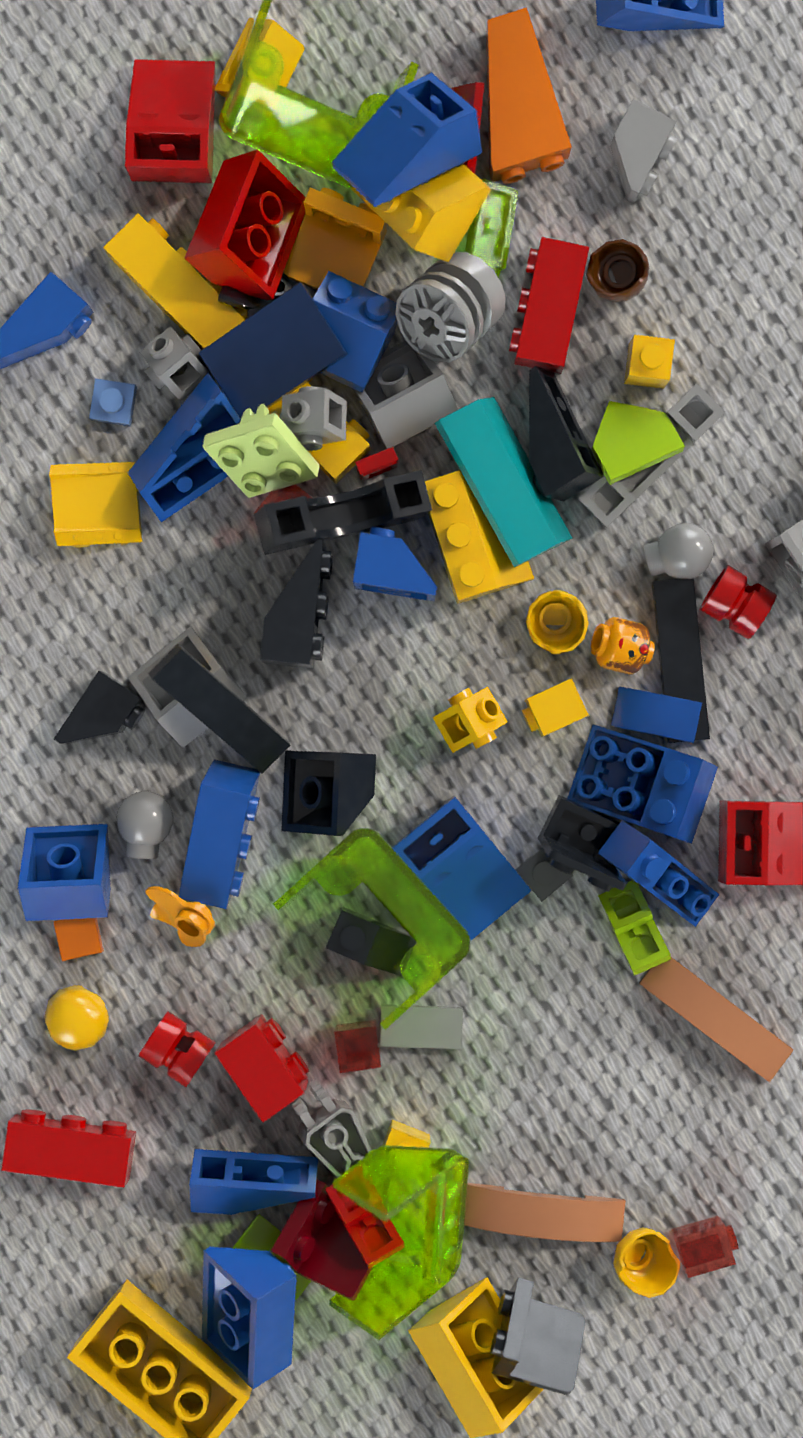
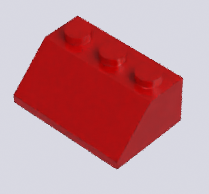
[185,149,306,301]

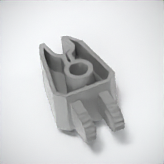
[290,1079,378,1180]

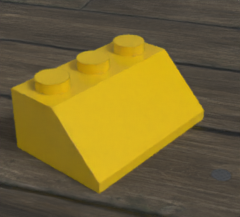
[351,164,491,262]
[425,470,534,604]
[408,1277,544,1438]

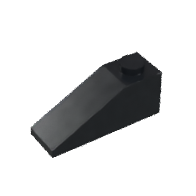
[529,366,603,502]

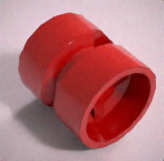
[699,565,777,640]
[138,1011,216,1088]

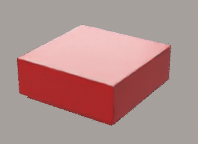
[355,447,398,481]

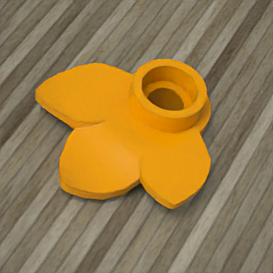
[145,886,215,947]

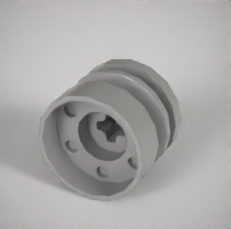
[395,252,506,363]

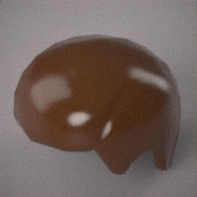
[586,239,649,302]

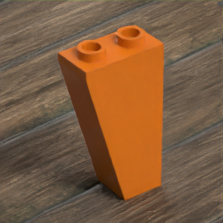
[486,7,572,184]

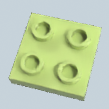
[202,404,320,498]

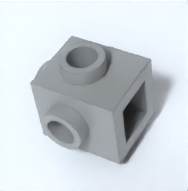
[139,326,211,402]
[279,386,347,451]

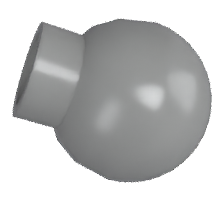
[644,523,713,579]
[116,791,173,859]

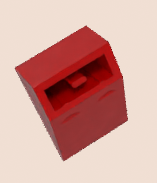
[125,59,216,184]
[718,800,803,885]

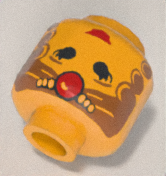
[591,617,655,675]

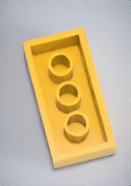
[67,1279,252,1438]

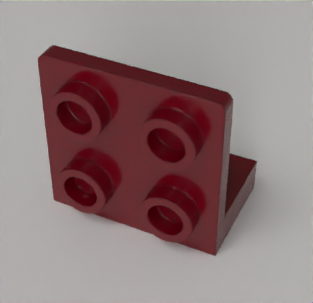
[271,1179,373,1301]

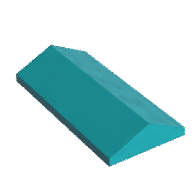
[434,397,572,568]

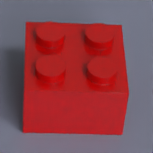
[214,1014,310,1122]

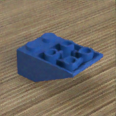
[332,72,482,207]
[567,724,718,844]
[391,796,532,942]

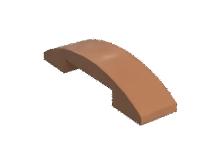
[639,957,794,1082]
[459,1182,626,1242]

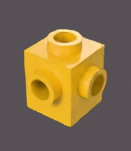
[432,687,508,753]

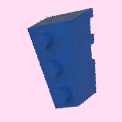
[128,373,241,522]
[179,759,260,909]

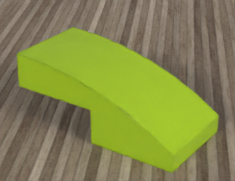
[598,880,671,976]

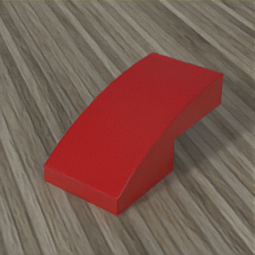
[325,1168,405,1269]

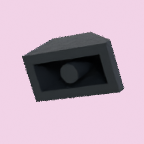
[54,671,145,744]
[326,907,418,976]

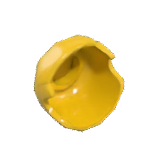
[526,590,589,654]
[44,985,109,1051]
[613,1227,680,1298]

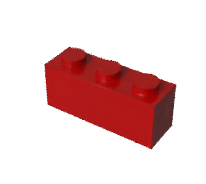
[509,237,590,374]
[1,1109,136,1188]

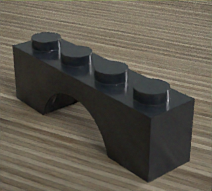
[254,470,432,555]

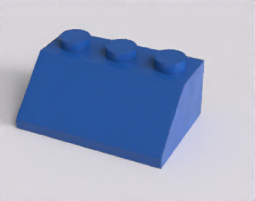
[202,1247,297,1389]

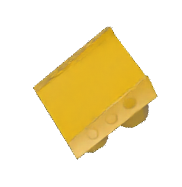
[49,462,142,548]

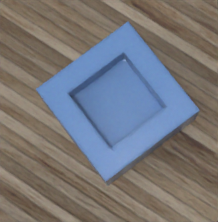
[89,378,137,427]

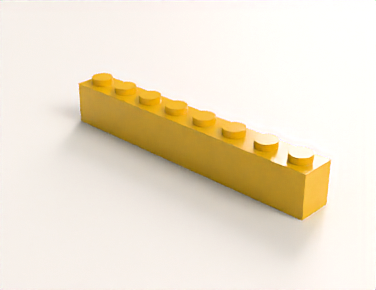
[103,213,370,484]

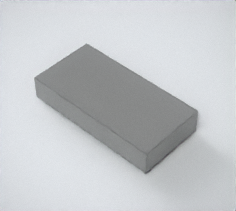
[380,1004,463,1050]

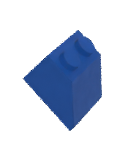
[313,271,398,393]
[353,527,437,602]
[18,824,111,921]

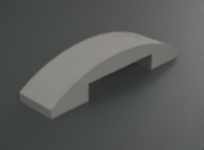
[578,383,725,528]

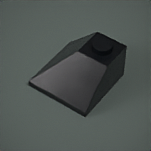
[281,750,376,836]

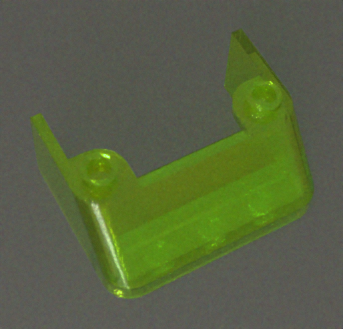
[219,0,419,188]
[273,828,471,1030]
[329,1145,469,1341]

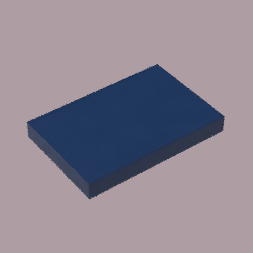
[198,282,348,419]

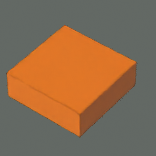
[53,918,104,961]

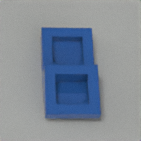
[611,686,702,743]

